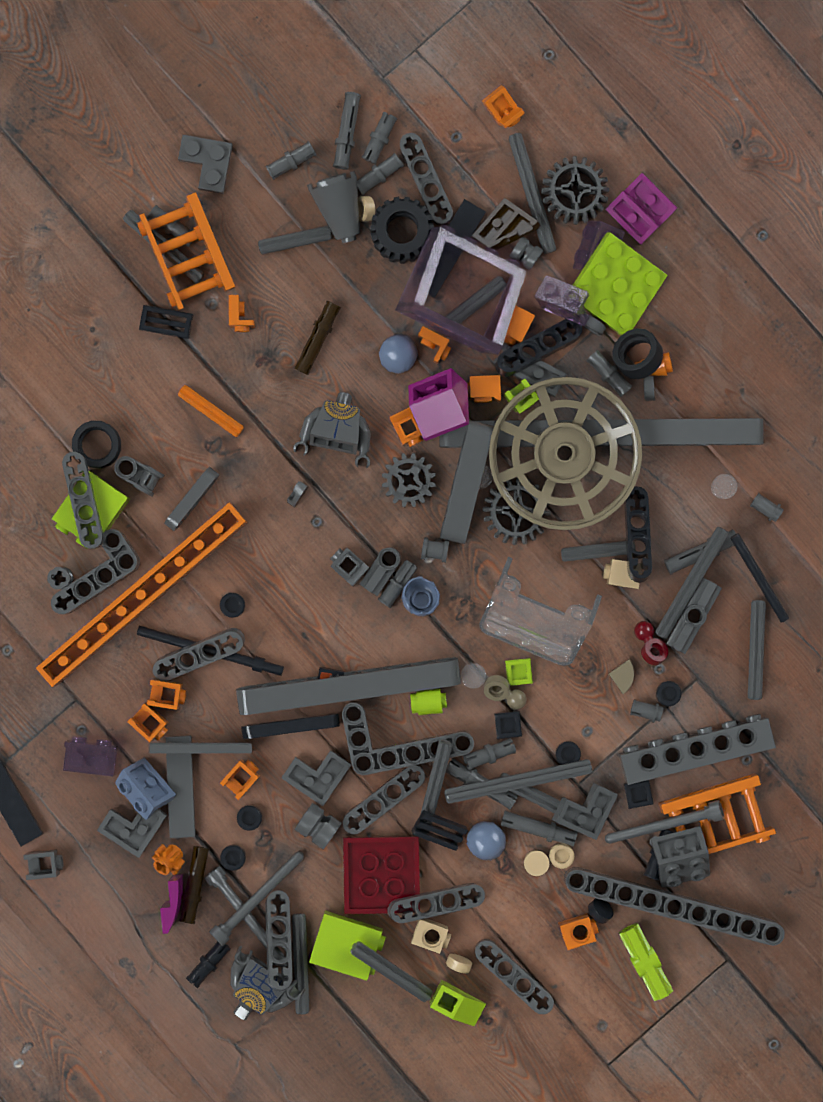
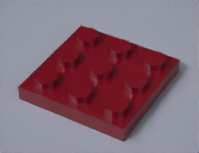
[343,836,420,914]

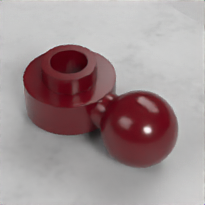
[634,621,668,665]

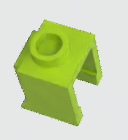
[504,379,539,414]

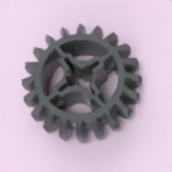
[541,156,609,225]
[482,477,551,545]

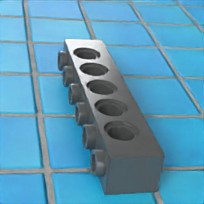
[619,714,776,785]

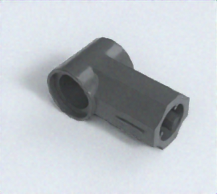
[360,547,401,596]

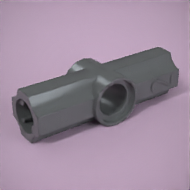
[666,578,722,654]

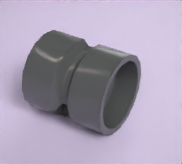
[294,803,341,849]

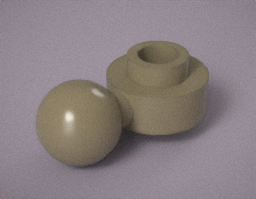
[484,675,527,710]

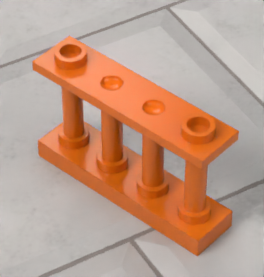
[137,192,235,311]
[659,773,776,854]

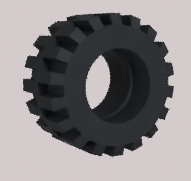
[371,196,434,264]

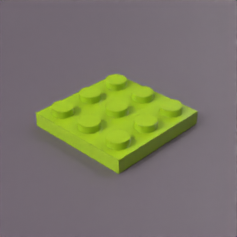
[566,232,668,335]

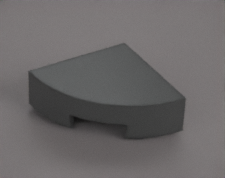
[287,481,308,507]

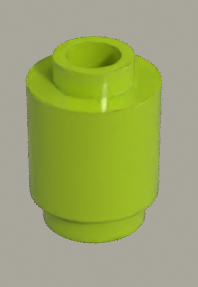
[410,688,447,715]

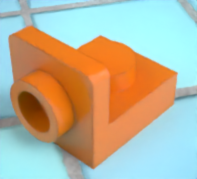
[229,295,255,333]
[418,326,451,364]

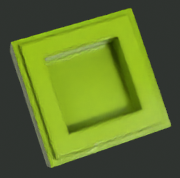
[505,658,533,686]

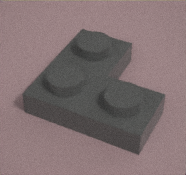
[178,135,233,194]
[281,750,351,806]
[552,783,618,840]
[97,809,167,858]

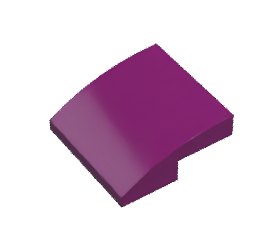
[605,173,678,245]
[160,874,184,934]

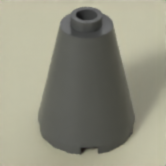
[307,171,360,243]

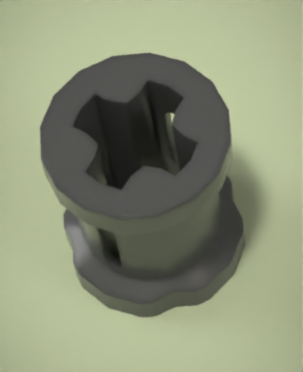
[421,537,449,563]
[47,567,74,589]

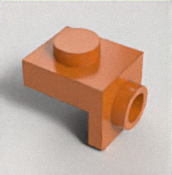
[482,85,525,128]

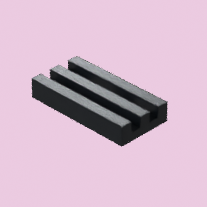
[139,305,193,339]
[411,810,468,851]

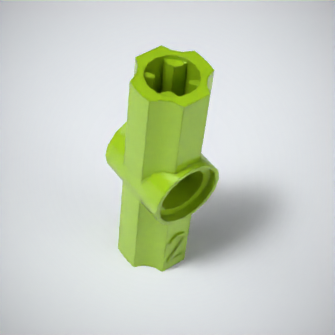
[618,923,673,1001]

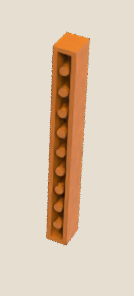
[36,502,248,687]

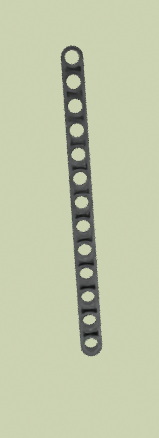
[439,418,764,448]

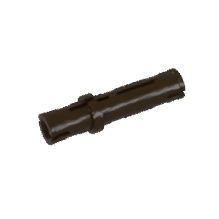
[294,301,341,375]
[179,846,210,924]

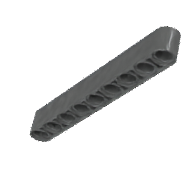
[236,657,461,715]
[564,867,785,946]

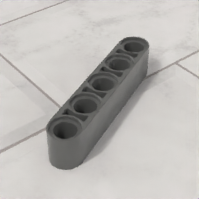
[440,420,494,544]

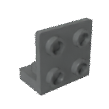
[651,826,710,887]

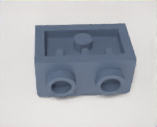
[115,757,176,820]

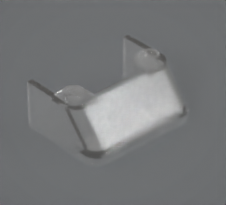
[479,557,602,666]

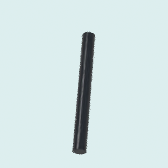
[730,533,789,623]

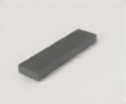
[165,735,196,838]
[148,743,252,753]

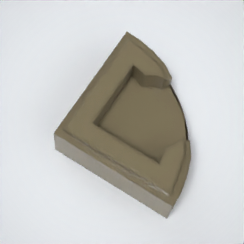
[608,659,634,694]

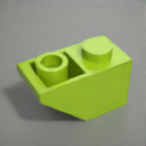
[430,980,486,1026]

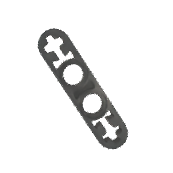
[400,133,453,226]
[62,452,104,549]
[153,628,245,681]
[343,765,425,834]
[388,883,485,923]
[265,890,292,991]
[475,939,554,1014]

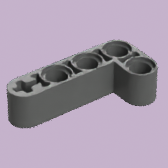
[51,529,140,614]

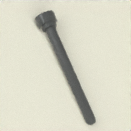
[605,800,724,844]
[209,851,304,946]
[204,865,287,968]

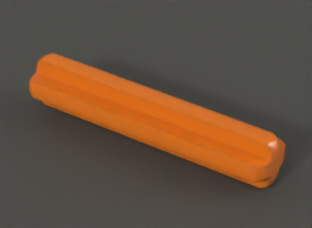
[178,385,244,437]

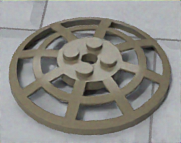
[489,377,642,530]

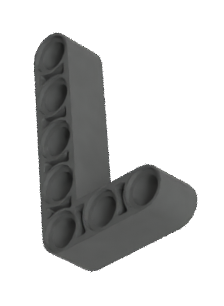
[342,702,474,775]

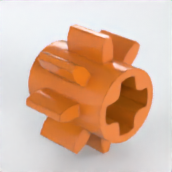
[152,844,185,875]

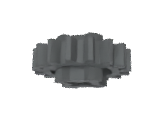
[382,453,436,508]

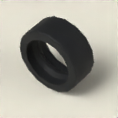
[612,328,663,379]
[72,420,121,469]

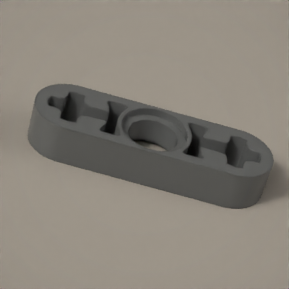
[164,467,219,531]

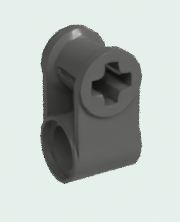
[114,456,165,497]

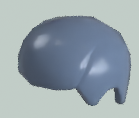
[379,334,418,374]
[401,576,440,617]
[467,821,506,861]

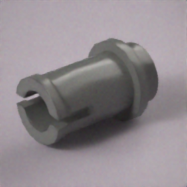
[750,493,784,522]
[630,699,663,723]

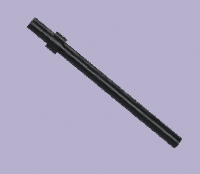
[137,625,284,676]

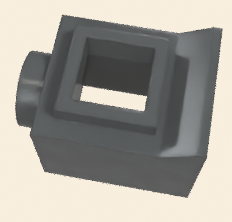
[330,548,369,586]
[23,849,64,880]

